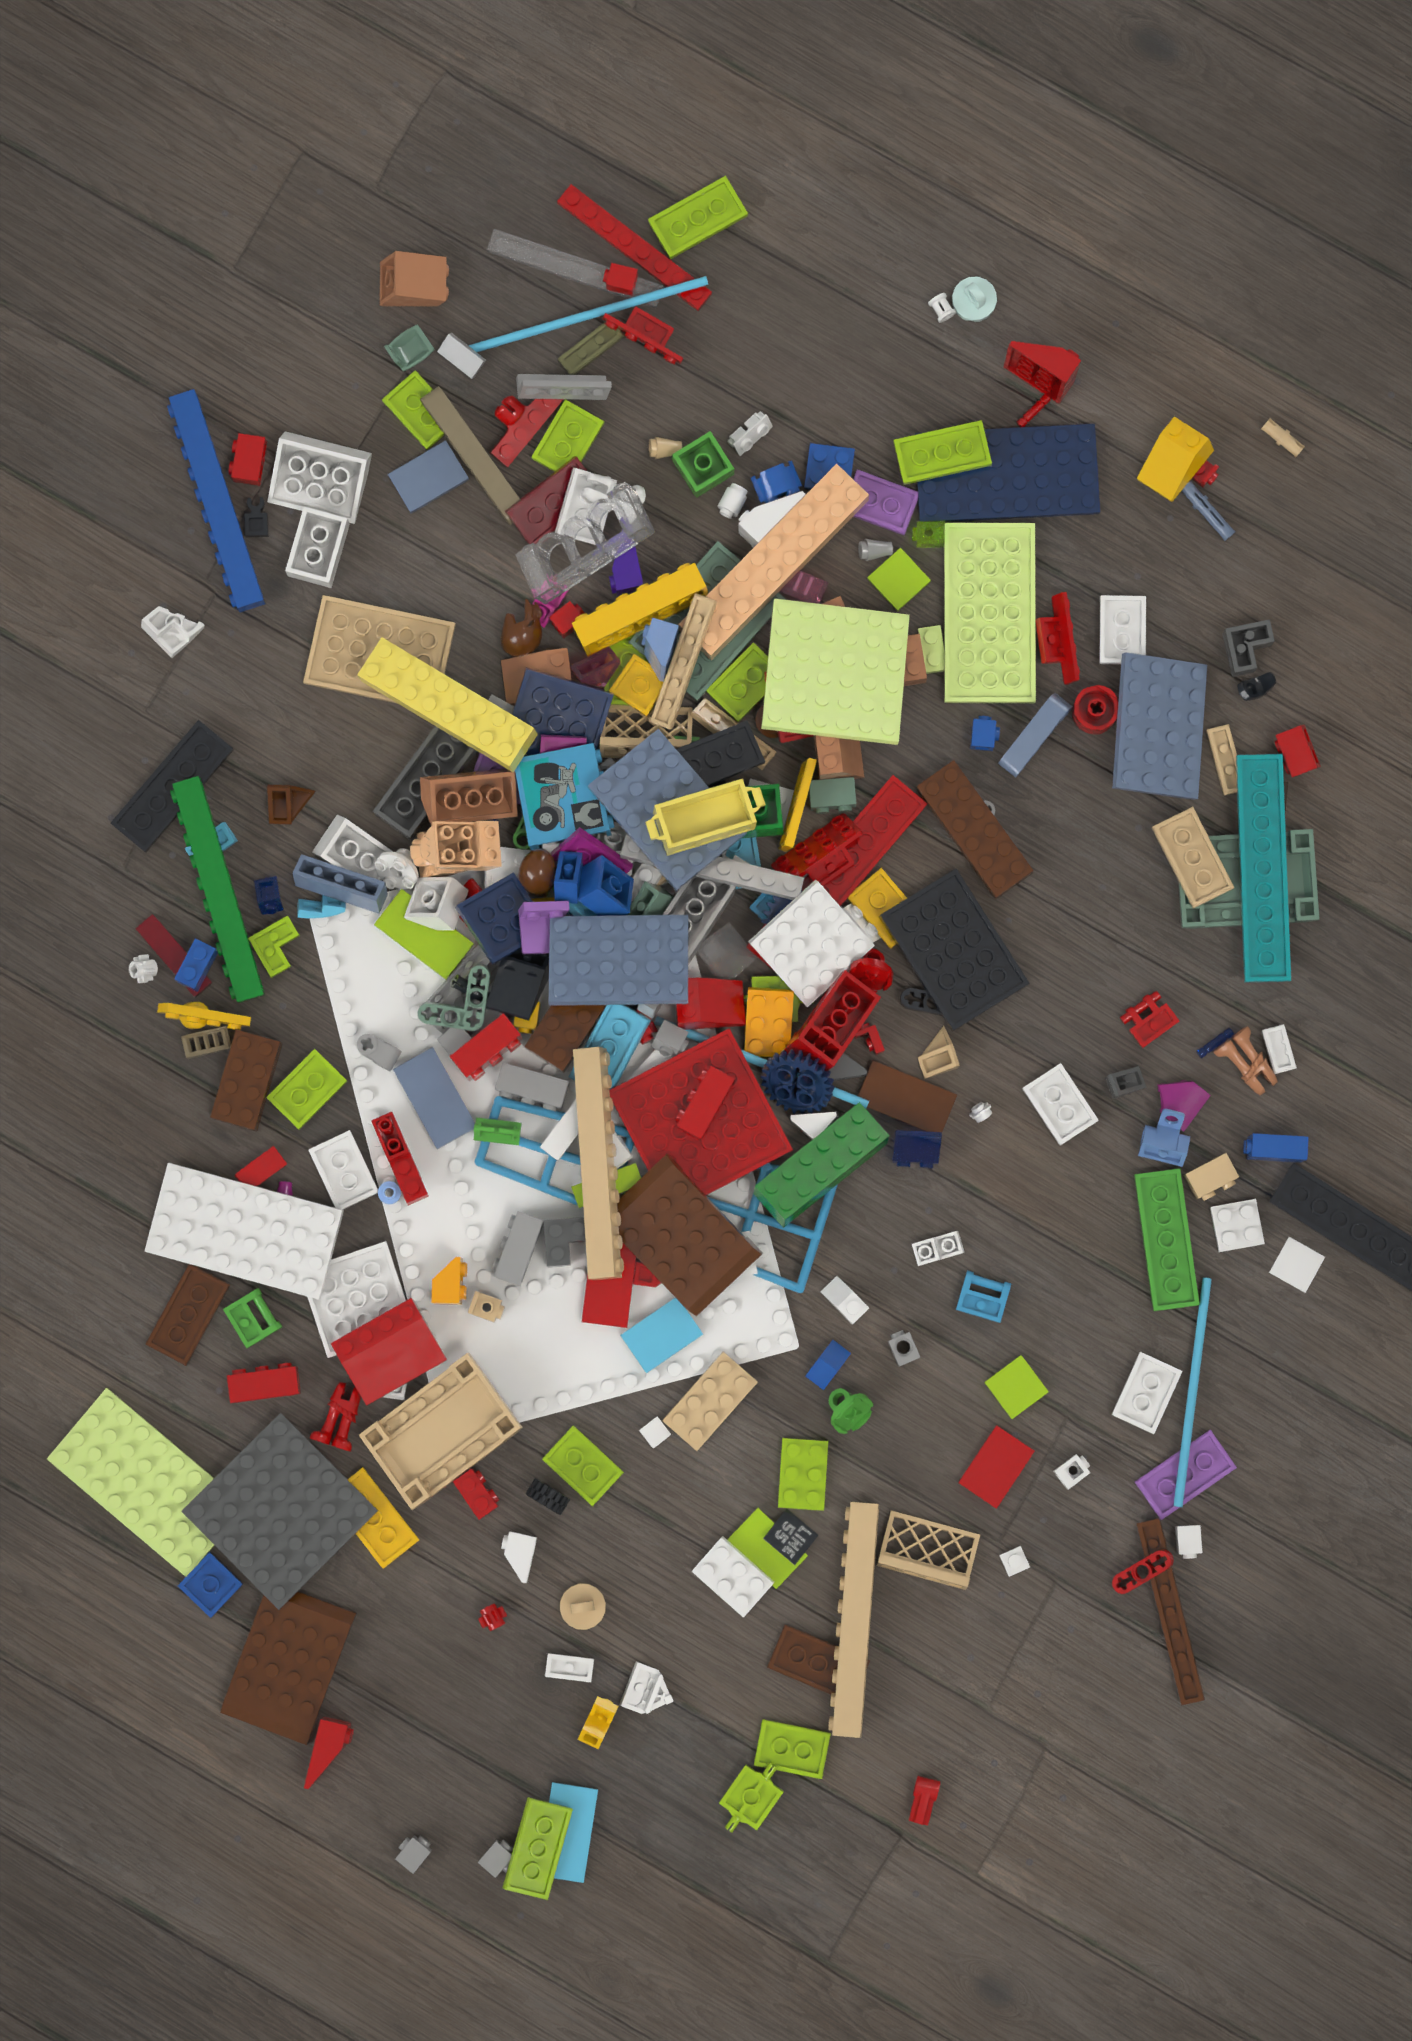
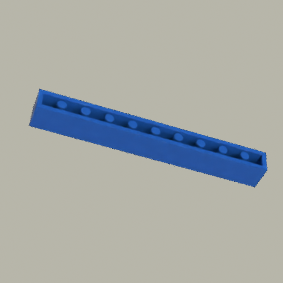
[167,389,265,612]

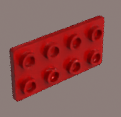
[771,813,863,886]

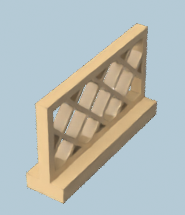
[600,705,693,758]
[876,1511,980,1590]

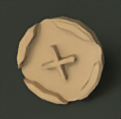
[560,1583,606,1630]

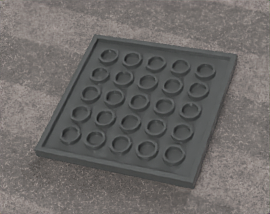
[181,1413,378,1610]

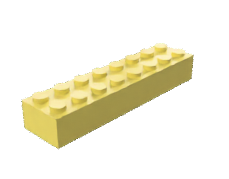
[358,637,538,772]

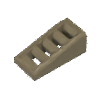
[181,1026,232,1060]

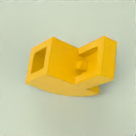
[577,1696,618,1749]

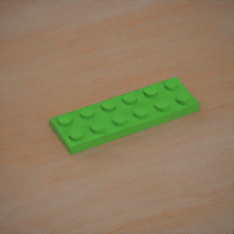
[1134,1169,1200,1311]

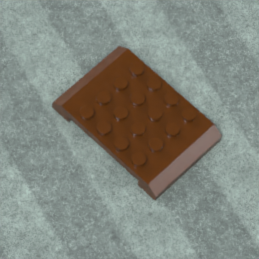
[617,1153,763,1316]
[220,1592,357,1745]

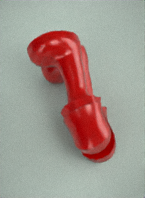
[310,1382,361,1452]

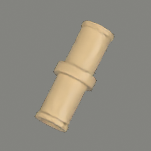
[1261,418,1305,457]

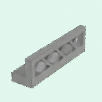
[516,374,612,400]
[422,945,500,1034]

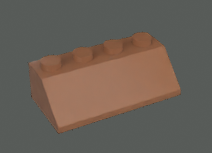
[420,769,518,826]

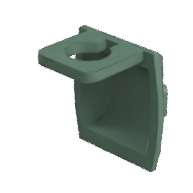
[384,324,435,372]

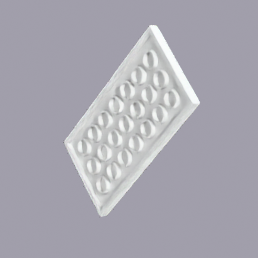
[145,1163,344,1299]

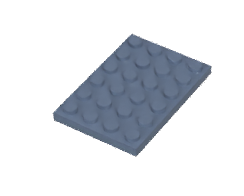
[1112,652,1207,800]
[588,729,747,891]
[549,915,689,1006]

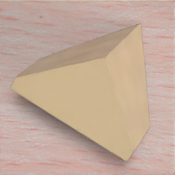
[918,1026,960,1079]

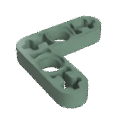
[417,964,491,1031]

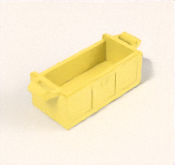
[645,778,766,856]

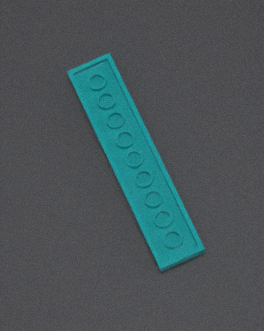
[1236,754,1291,983]

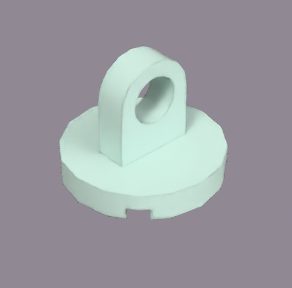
[952,277,997,322]

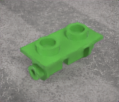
[473,1117,522,1146]

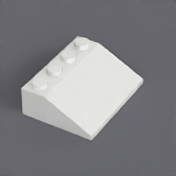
[267,432,372,524]

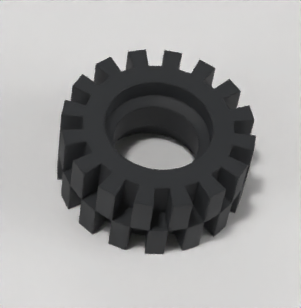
[525,1478,570,1515]

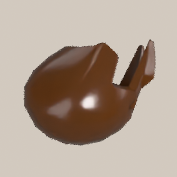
[501,599,542,657]
[518,848,557,897]

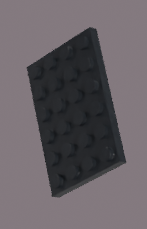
[879,868,1030,1032]

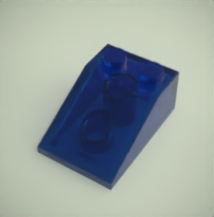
[892,1130,942,1169]

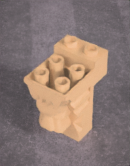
[410,821,502,878]

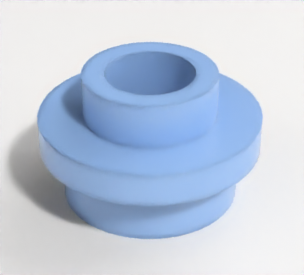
[378,1181,401,1204]

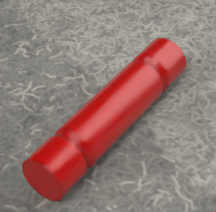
[1016,394,1051,427]

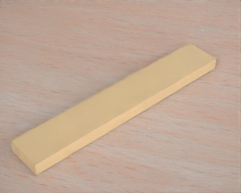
[650,593,718,730]

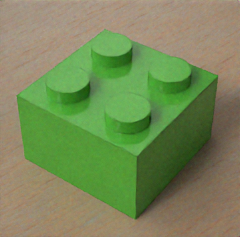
[672,431,734,498]

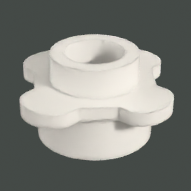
[969,1102,992,1123]

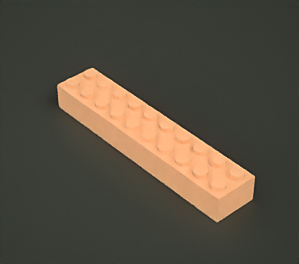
[678,464,869,661]

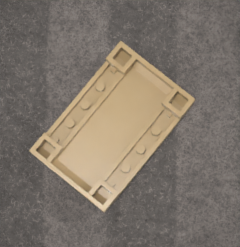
[359,1353,523,1510]

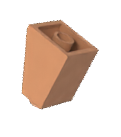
[380,251,449,306]
[814,735,864,780]

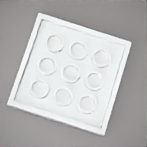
[748,880,875,1007]
[307,1241,406,1358]

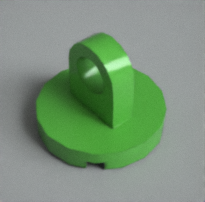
[829,1388,873,1434]

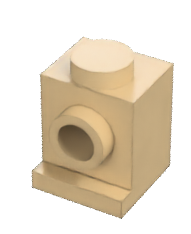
[468,1291,505,1323]

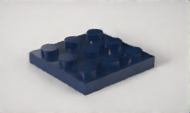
[455,872,533,965]

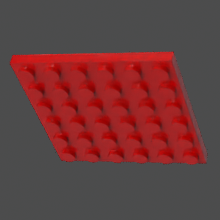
[609,1028,793,1195]

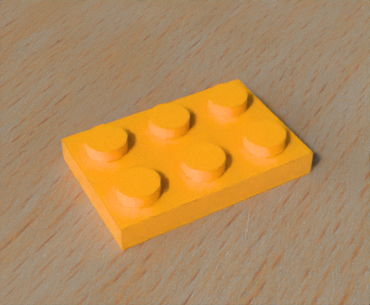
[744,987,794,1057]

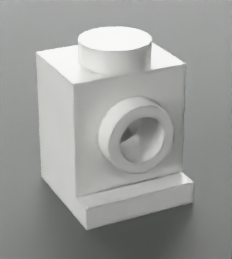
[1053,1454,1090,1490]

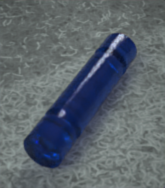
[1196,1028,1235,1059]

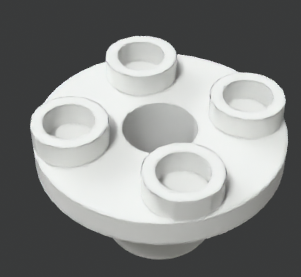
[374,848,419,889]

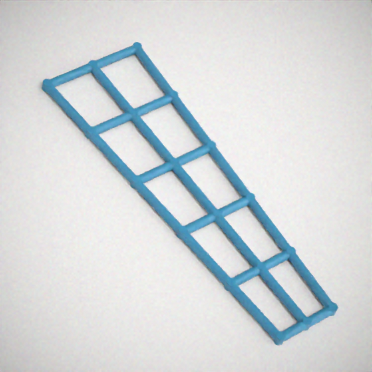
[474,1096,838,1293]

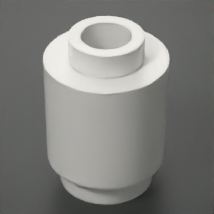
[717,483,748,519]

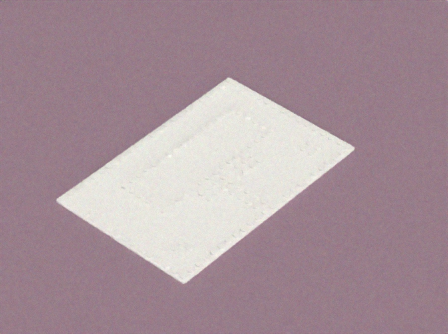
[309,861,799,1423]

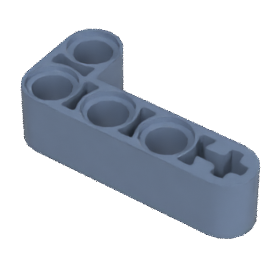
[998,693,1073,778]

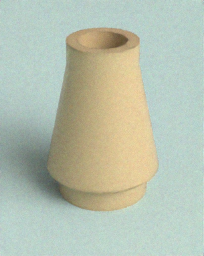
[649,437,682,459]

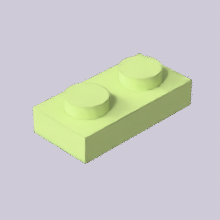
[918,625,945,674]

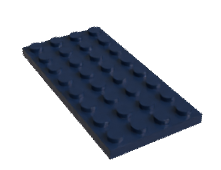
[915,424,1100,523]

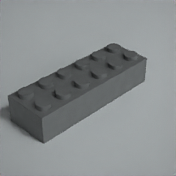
[373,726,477,841]

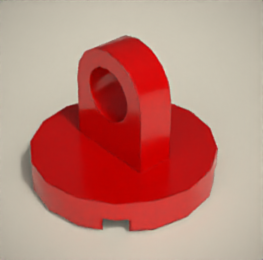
[848,949,893,993]

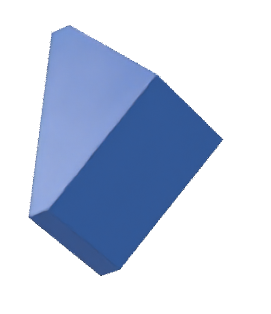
[805,1340,851,1390]

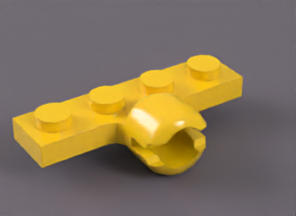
[157,1002,251,1030]

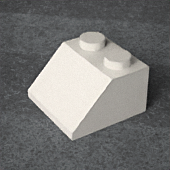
[404,877,469,931]

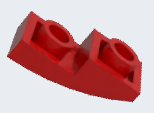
[234,1146,287,1187]

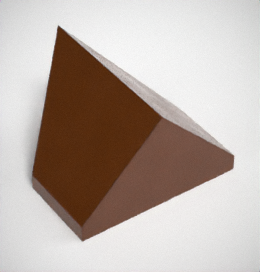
[267,784,316,825]

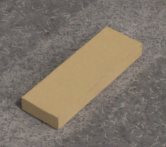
[1206,724,1237,796]

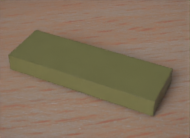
[558,321,624,375]

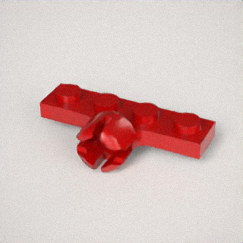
[489,396,564,468]

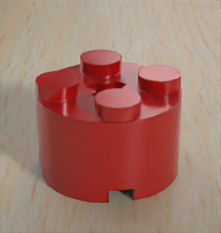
[1072,685,1118,735]

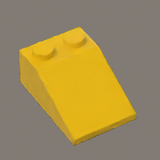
[1137,417,1214,502]

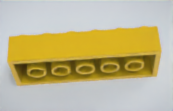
[572,563,709,657]

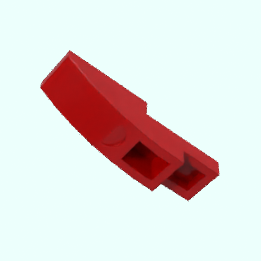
[371,1112,429,1206]

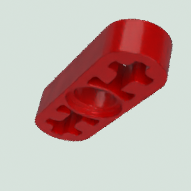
[1112,1549,1174,1594]

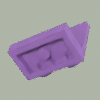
[518,901,569,954]

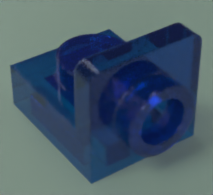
[254,876,284,915]

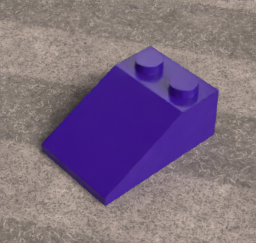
[609,519,643,597]

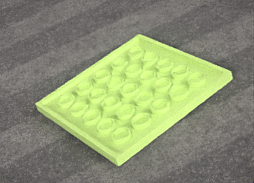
[761,599,909,745]

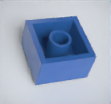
[578,855,634,916]

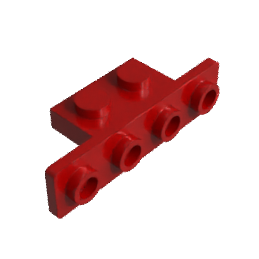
[602,306,684,365]
[1035,592,1080,685]

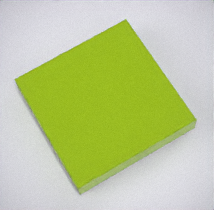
[867,548,931,612]
[984,1355,1049,1419]

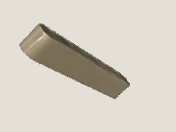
[420,386,520,526]

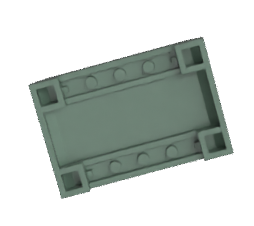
[1178,829,1319,929]

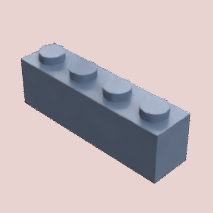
[292,854,388,914]

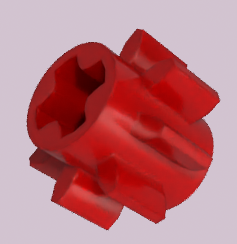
[478,1603,507,1631]

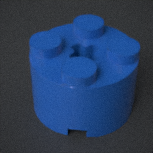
[750,461,802,504]

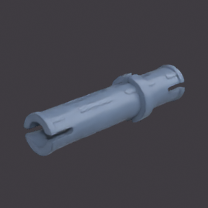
[1181,481,1236,541]

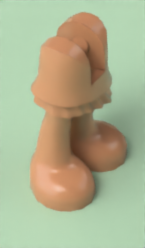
[1213,1026,1278,1095]

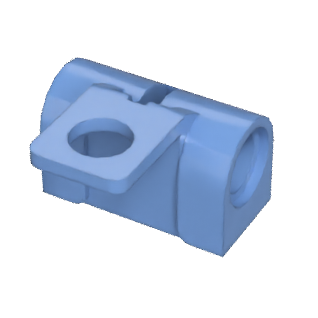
[1138,1109,1190,1167]

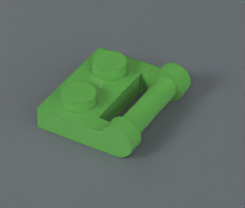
[223,1288,282,1349]

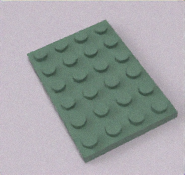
[629,541,786,702]

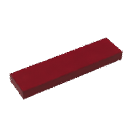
[136,914,212,998]

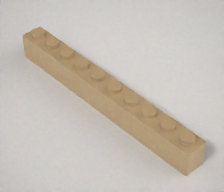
[573,1047,624,1280]
[829,1502,879,1738]

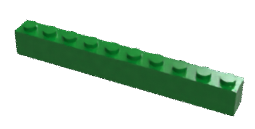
[170,776,265,1003]

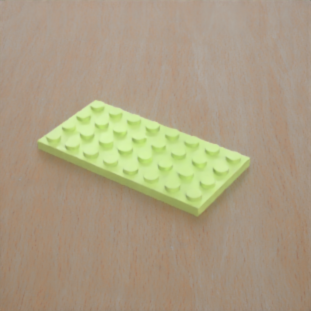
[944,523,1036,703]
[47,1388,215,1577]

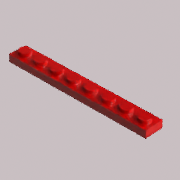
[557,184,712,311]

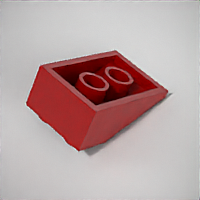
[676,977,746,1030]
[304,1717,354,1789]

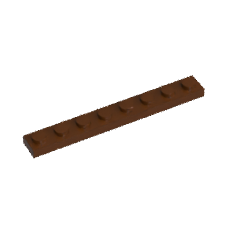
[1137,1518,1205,1705]

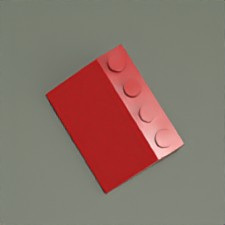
[1003,341,1081,404]
[330,1298,447,1405]

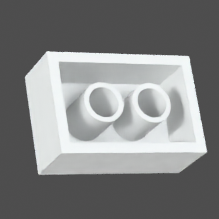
[285,507,350,588]

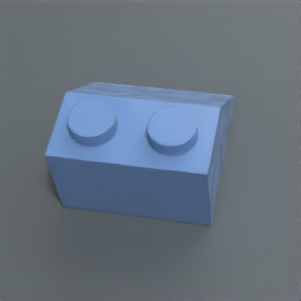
[641,618,679,682]

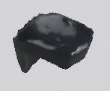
[1237,672,1276,701]

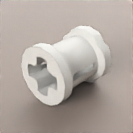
[928,293,956,323]

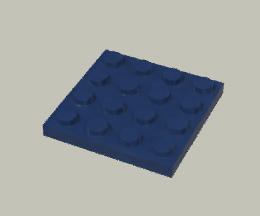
[512,667,614,757]

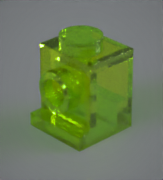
[912,521,945,548]

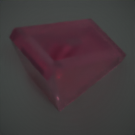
[570,646,621,688]

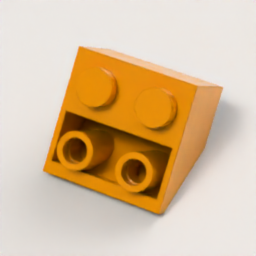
[431,1257,467,1305]

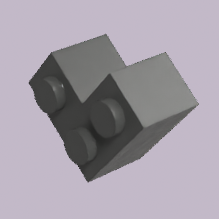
[1222,619,1275,677]
[543,1217,586,1268]

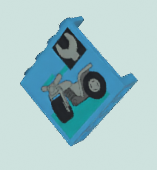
[515,743,615,851]

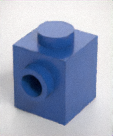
[970,716,1000,751]

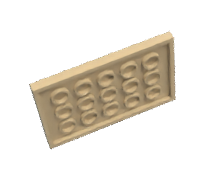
[303,595,456,704]

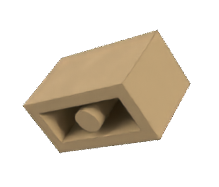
[1183,1153,1239,1201]

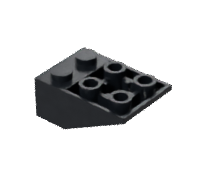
[486,948,549,1021]

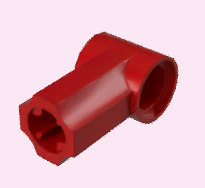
[908,1776,940,1826]

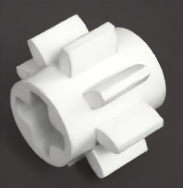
[129,954,158,983]

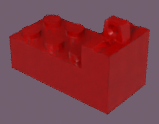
[783,970,881,1071]

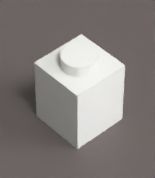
[1175,1525,1202,1559]

